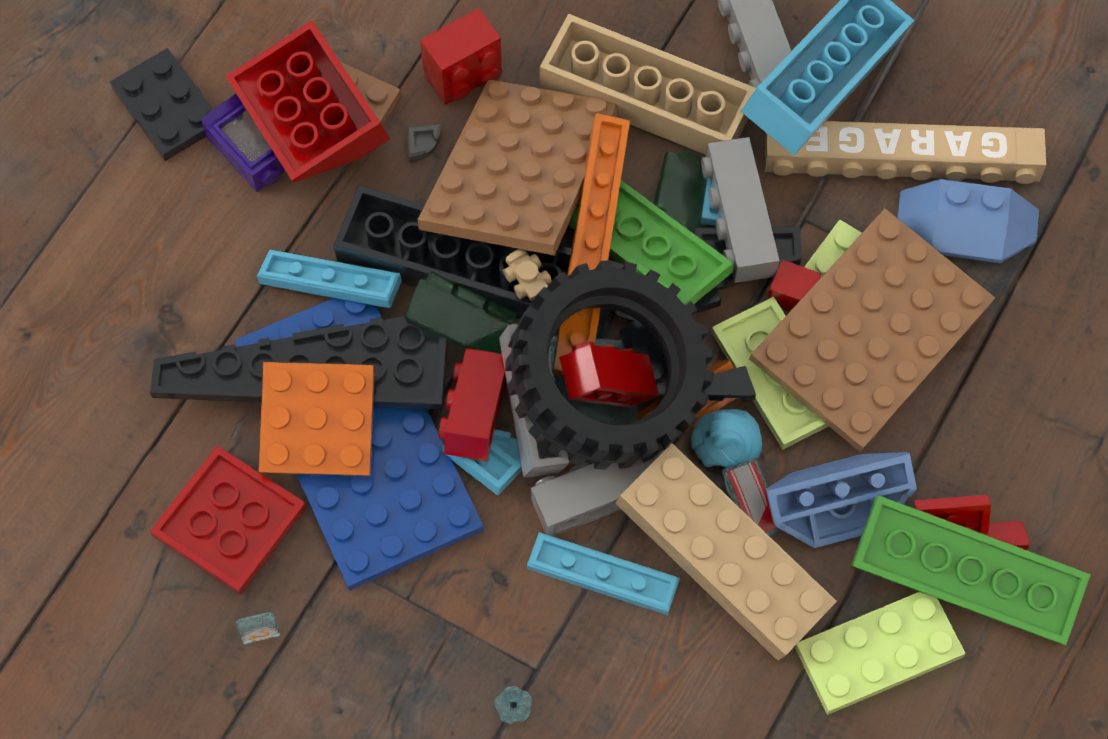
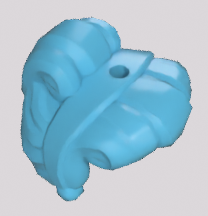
[691,409,762,470]

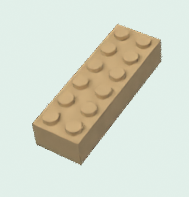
[540,14,756,155]
[616,443,837,661]

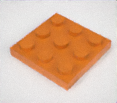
[259,362,375,476]

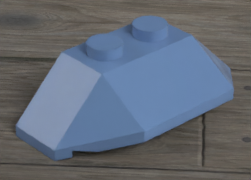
[897,179,1039,263]
[766,452,917,548]

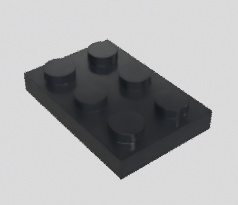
[110,48,213,161]

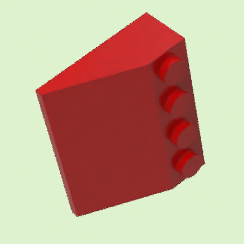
[225,20,390,183]

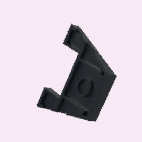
[619,286,756,401]

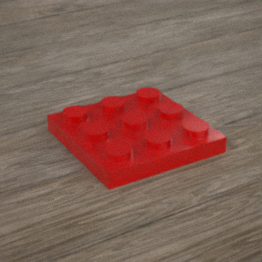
[150,445,307,595]

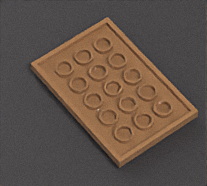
[418,80,618,255]
[749,209,995,453]

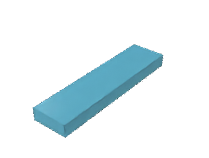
[257,250,402,308]
[527,532,680,616]

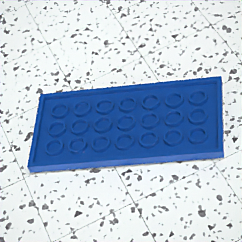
[235,298,484,591]

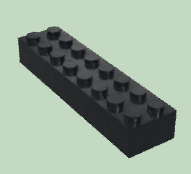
[334,185,624,345]

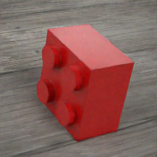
[420,8,502,105]

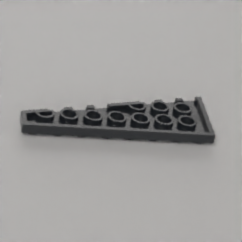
[150,306,449,410]

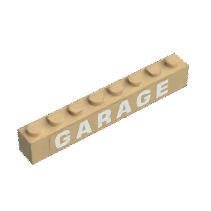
[764,121,1046,184]

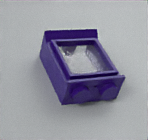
[201,94,285,192]

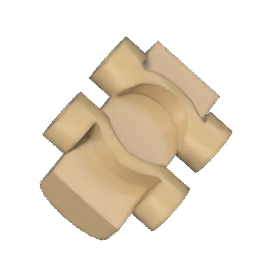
[503,249,552,301]

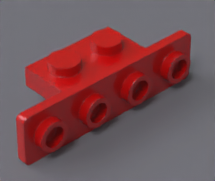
[914,495,1030,550]

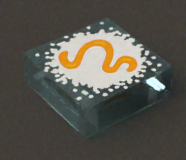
[236,612,280,644]

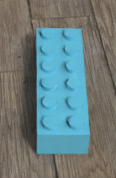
[741,0,914,156]

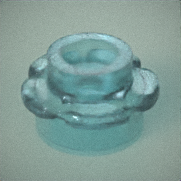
[495,686,532,724]

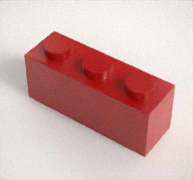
[559,341,659,408]
[438,348,507,461]

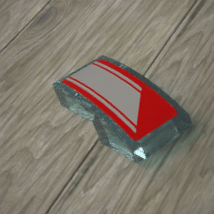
[721,458,783,537]

